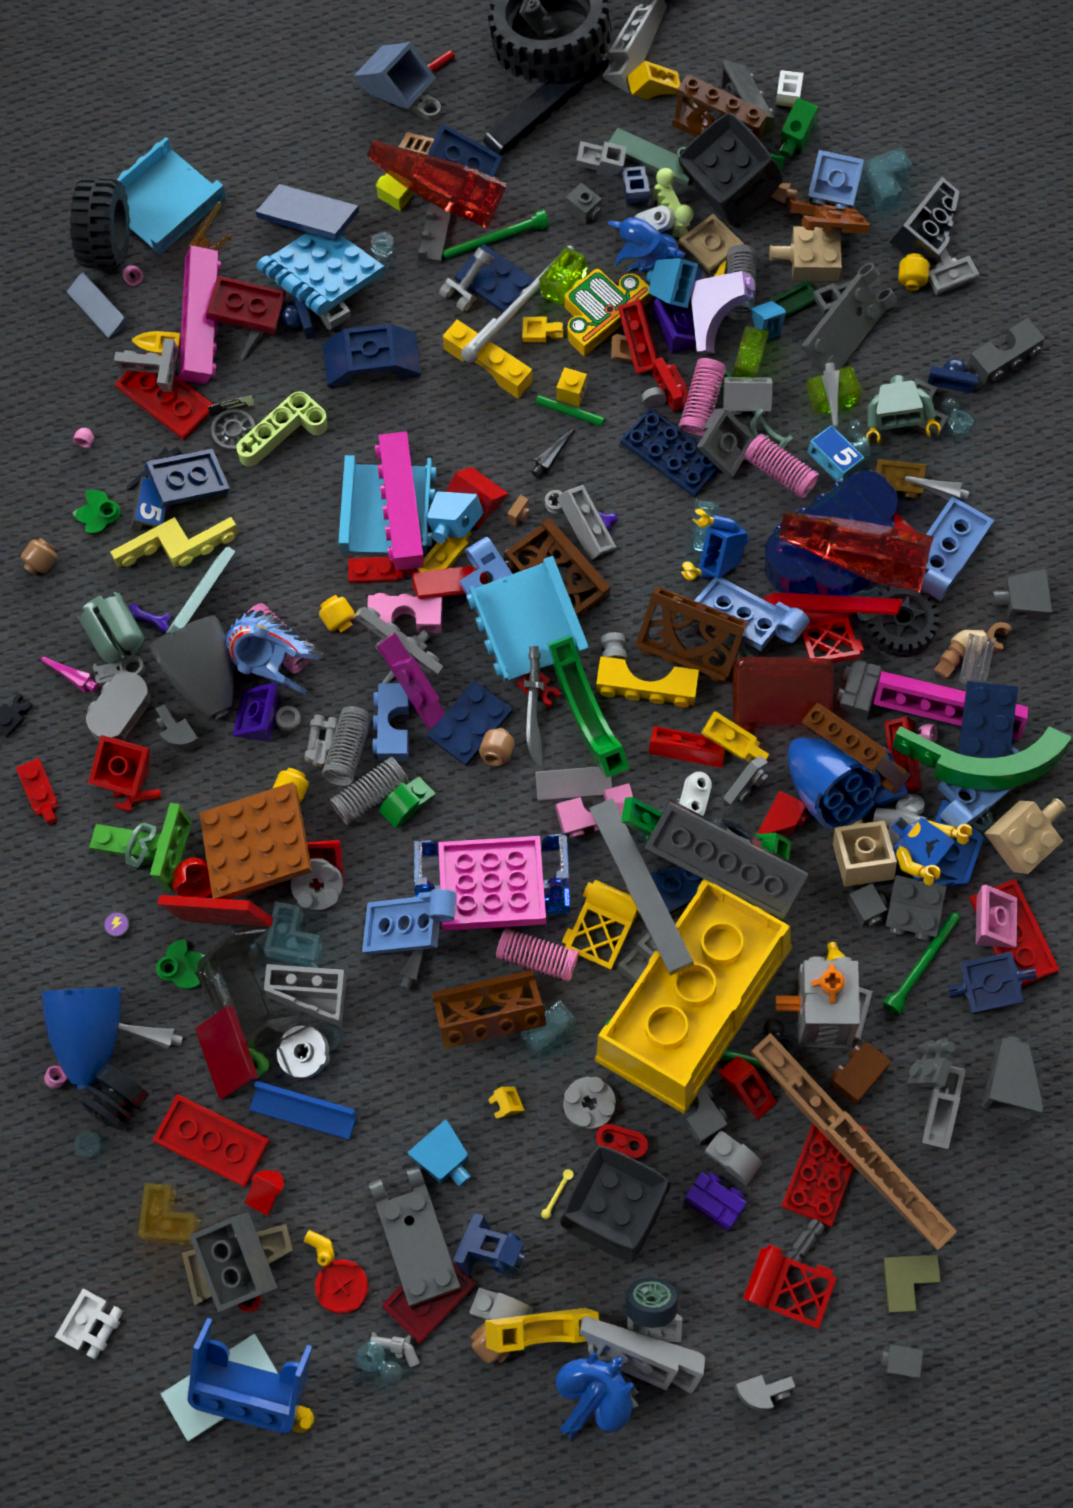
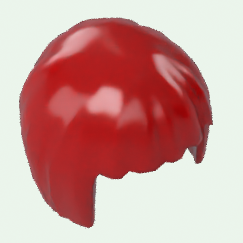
[172,857,212,898]

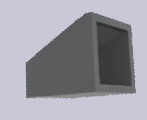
[981,1036,1043,1123]

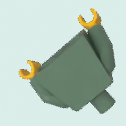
[866,375,941,444]

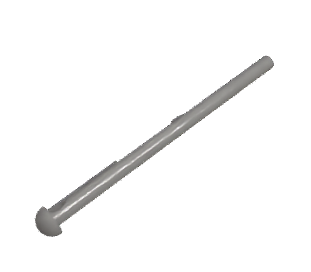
[461,245,575,363]

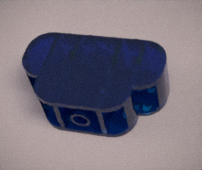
[764,470,898,596]

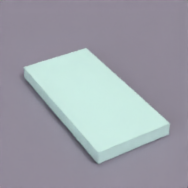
[166,547,235,633]
[161,1334,278,1442]

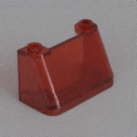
[732,657,834,735]

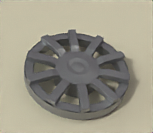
[211,409,255,451]

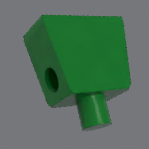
[779,98,818,158]

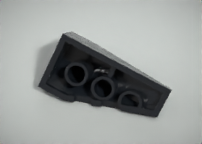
[890,177,960,258]

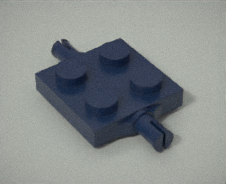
[947,951,1037,1014]

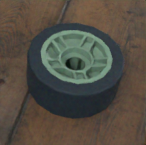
[626,1277,678,1328]

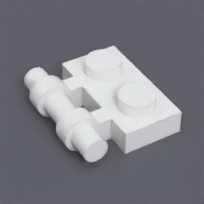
[55,1289,123,1360]

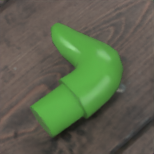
[249,1047,269,1083]

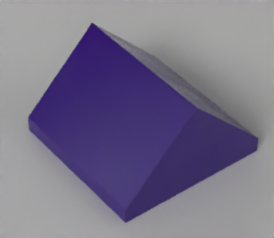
[653,298,696,354]
[232,683,280,742]

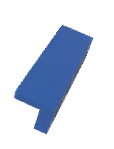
[249,1081,358,1141]

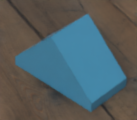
[750,301,786,343]

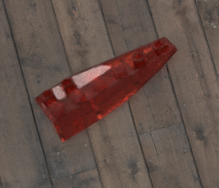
[367,140,507,228]
[779,513,934,592]

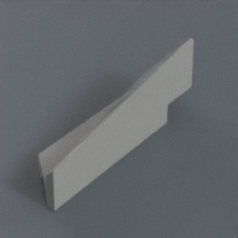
[602,0,667,93]
[580,1316,705,1394]

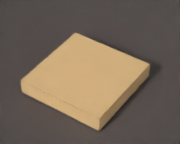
[679,214,744,273]

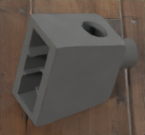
[992,569,1052,621]

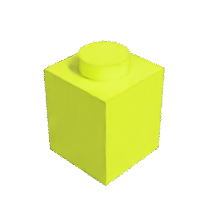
[376,170,413,211]

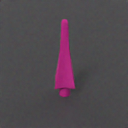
[41,657,99,693]

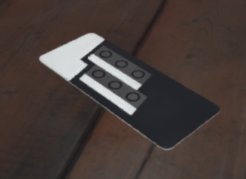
[208,395,254,416]

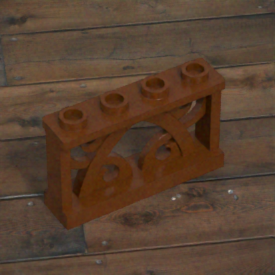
[672,74,768,144]
[504,518,610,619]
[634,587,750,682]
[802,703,911,795]
[432,969,547,1049]

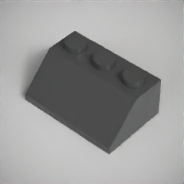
[719,60,776,134]
[189,1212,277,1312]

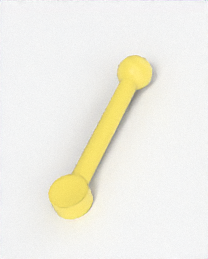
[541,1169,573,1219]

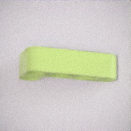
[236,392,328,467]

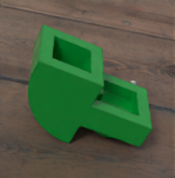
[379,777,436,828]

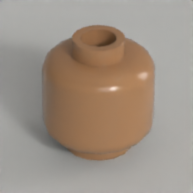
[21,538,58,575]
[479,728,515,766]
[471,1323,511,1364]

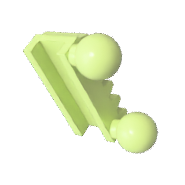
[653,168,694,238]

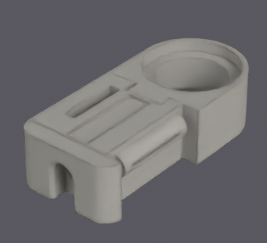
[408,94,441,121]
[93,655,145,687]

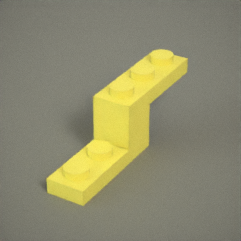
[110,517,238,568]

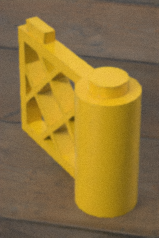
[562,880,638,970]

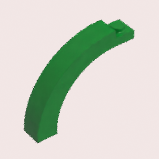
[547,635,630,778]

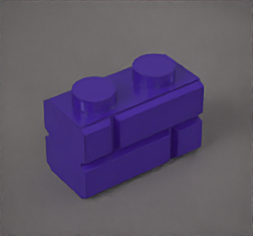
[684,1172,747,1232]

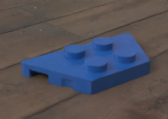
[920,800,984,888]

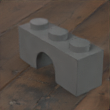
[968,318,1045,384]
[685,1084,728,1145]

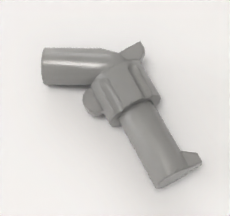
[370,1332,420,1367]

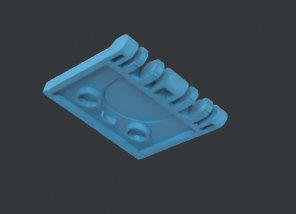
[256,232,385,315]

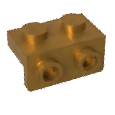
[874,459,926,498]

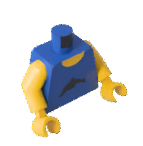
[890,817,972,885]

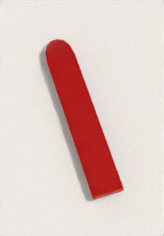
[762,593,902,615]

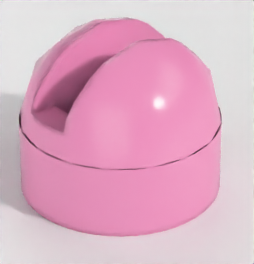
[122,265,143,286]
[73,428,94,448]
[918,724,938,743]
[44,1066,67,1089]

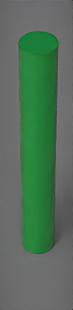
[535,395,605,427]

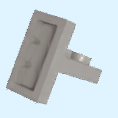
[114,339,179,393]

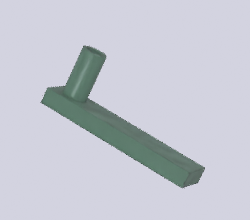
[608,128,691,186]

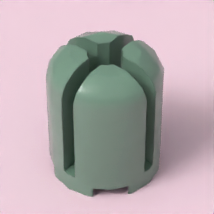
[77,592,144,663]

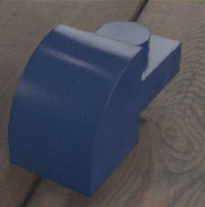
[622,166,650,204]

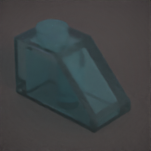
[688,500,719,551]

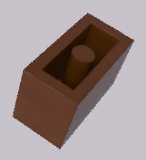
[831,1041,891,1105]

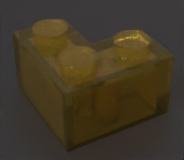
[138,1183,199,1245]

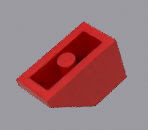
[757,791,808,836]
[719,1056,777,1120]

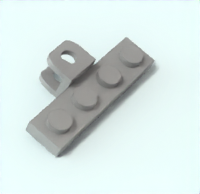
[353,607,443,676]

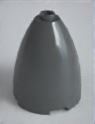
[150,615,234,720]

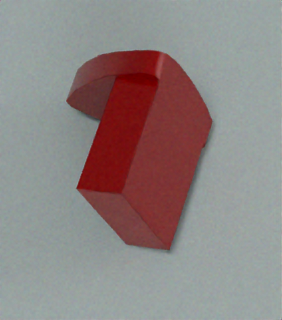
[244,1170,284,1216]

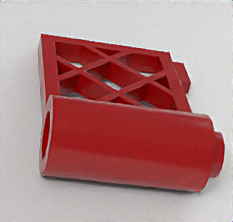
[801,610,864,667]
[743,1244,837,1329]

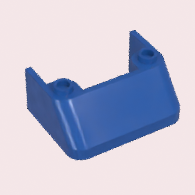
[187,1318,312,1433]

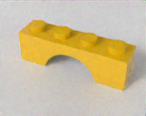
[442,320,532,399]
[596,656,699,708]
[485,1308,599,1353]

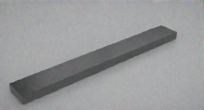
[589,798,694,976]

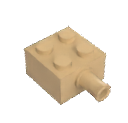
[769,227,841,281]
[984,798,1066,874]
[833,819,897,887]

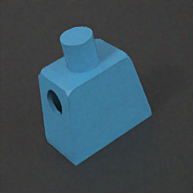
[647,258,698,308]
[427,491,484,543]
[407,1119,471,1187]

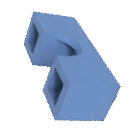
[373,683,409,761]

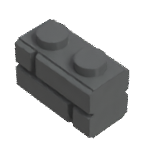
[836,659,882,719]

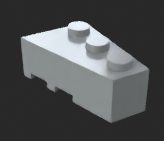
[264,964,347,1028]

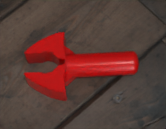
[112,789,161,812]

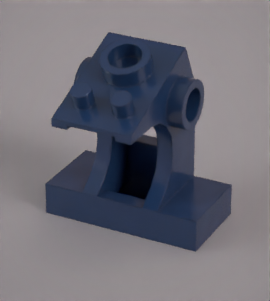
[453,1213,525,1279]

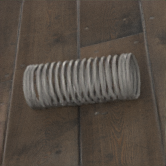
[726,244,757,320]
[322,706,372,786]
[330,757,409,825]

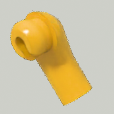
[304,1230,335,1267]

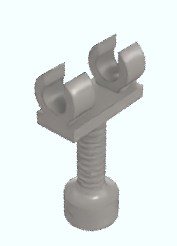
[439,247,494,311]

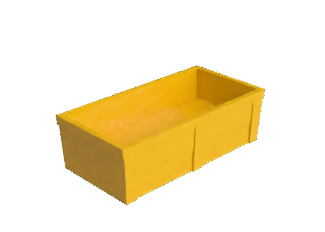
[595,879,792,1114]

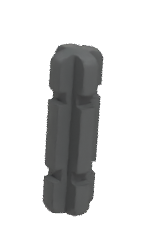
[786,1219,824,1268]

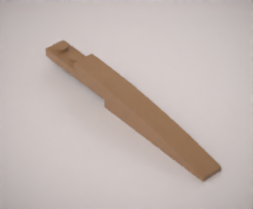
[750,1033,957,1250]

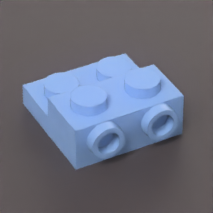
[808,150,864,210]

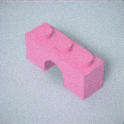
[368,593,443,633]
[555,783,633,838]

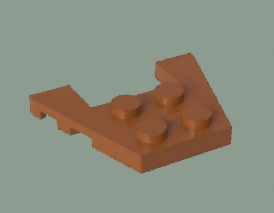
[786,198,870,234]

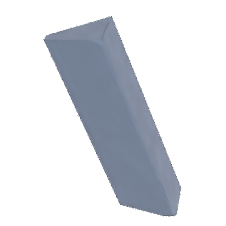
[67,272,127,339]

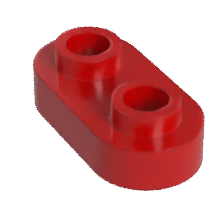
[596,1124,648,1160]

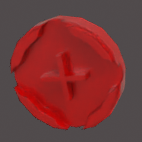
[315,1259,369,1314]

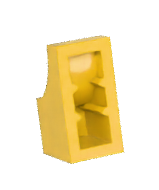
[627,61,681,100]

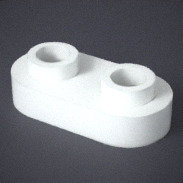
[635,206,675,232]
[679,772,712,816]

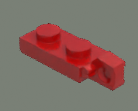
[348,557,416,584]
[16,758,58,826]

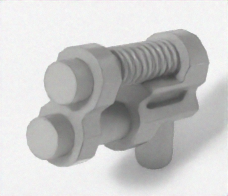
[304,715,342,767]

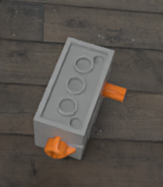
[775,957,860,1048]

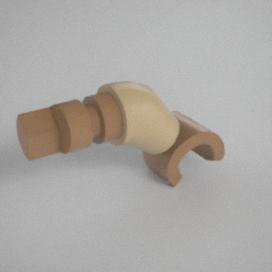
[934,622,1012,678]

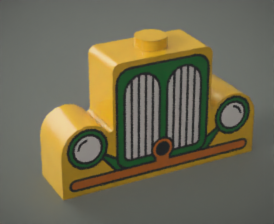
[565,269,653,356]

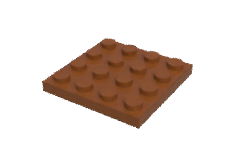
[199,782,312,899]

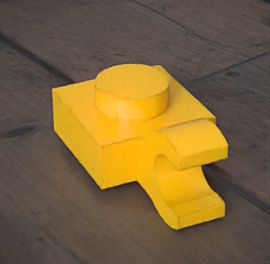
[522,317,564,342]

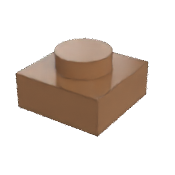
[611,334,633,363]
[507,495,530,527]

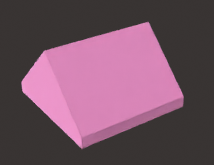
[976,885,1017,948]

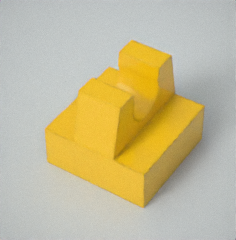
[488,1087,525,1118]

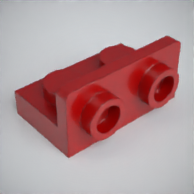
[653,357,694,412]

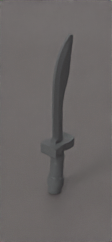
[524,646,545,767]

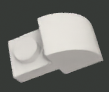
[776,70,803,107]

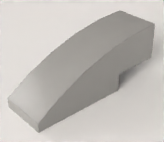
[922,1066,966,1149]

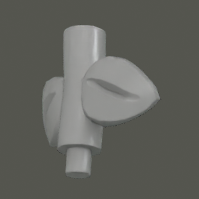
[873,794,927,847]

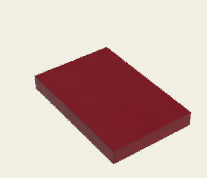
[206,276,286,334]
[195,1006,258,1100]
[381,1260,476,1344]

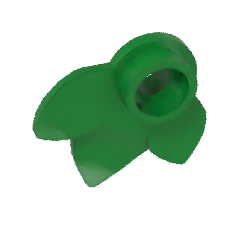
[73,490,121,534]
[156,939,207,989]

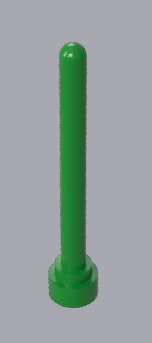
[443,210,550,259]
[882,913,960,1016]

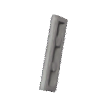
[558,485,617,561]
[535,767,612,801]

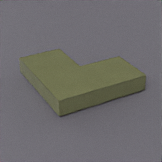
[883,1255,940,1313]

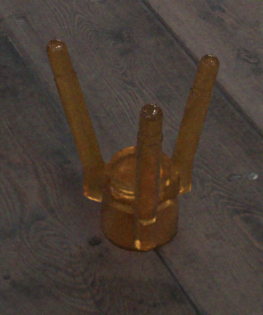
[187,202,233,250]

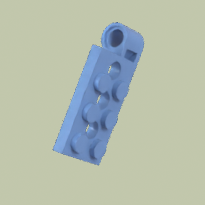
[908,496,994,601]
[458,537,512,609]
[694,577,810,651]
[938,744,1019,830]
[362,889,457,954]

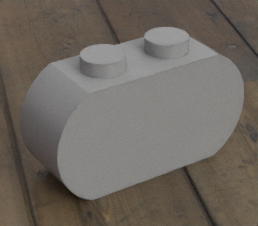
[86,672,151,742]

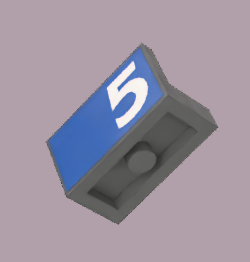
[130,477,166,531]

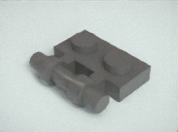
[907,1040,956,1088]

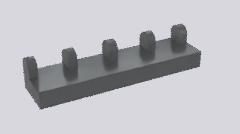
[418,174,458,264]

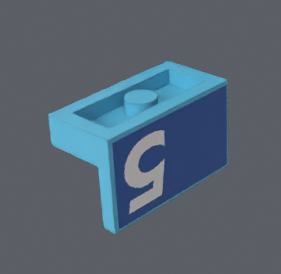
[807,425,864,484]

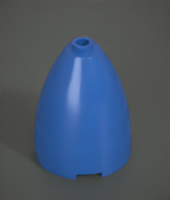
[788,738,881,830]
[42,987,121,1089]

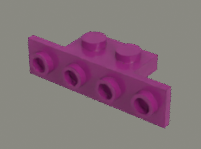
[376,632,445,729]

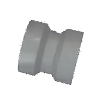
[601,632,627,661]

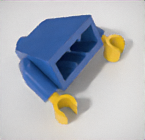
[681,509,749,581]

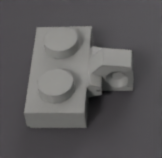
[928,248,979,295]
[724,756,768,804]

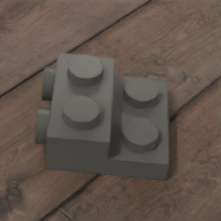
[697,408,756,477]
[885,875,947,941]

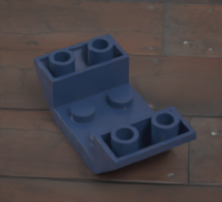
[323,324,421,387]

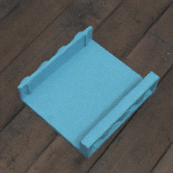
[117,137,226,255]
[339,455,436,555]
[466,556,589,682]

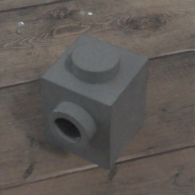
[566,183,602,225]
[847,883,888,927]
[880,1345,923,1381]

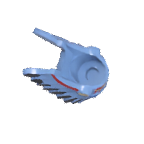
[225,610,323,695]

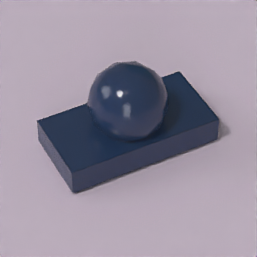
[280,296,315,339]
[927,358,979,394]

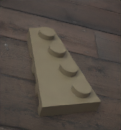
[182,1224,293,1306]

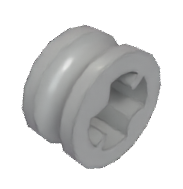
[545,490,563,514]

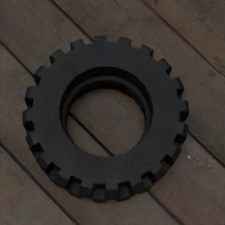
[70,178,130,269]

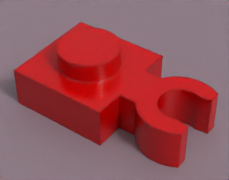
[516,671,561,708]

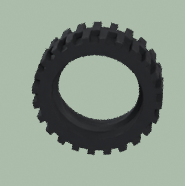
[488,0,612,83]

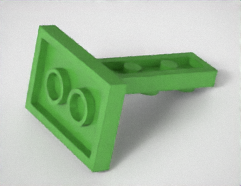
[89,803,193,892]

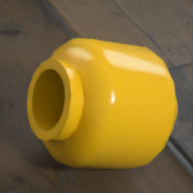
[898,253,929,291]
[319,595,355,633]
[272,768,309,803]

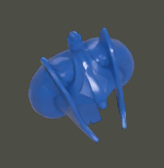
[608,217,686,273]
[556,1353,633,1442]

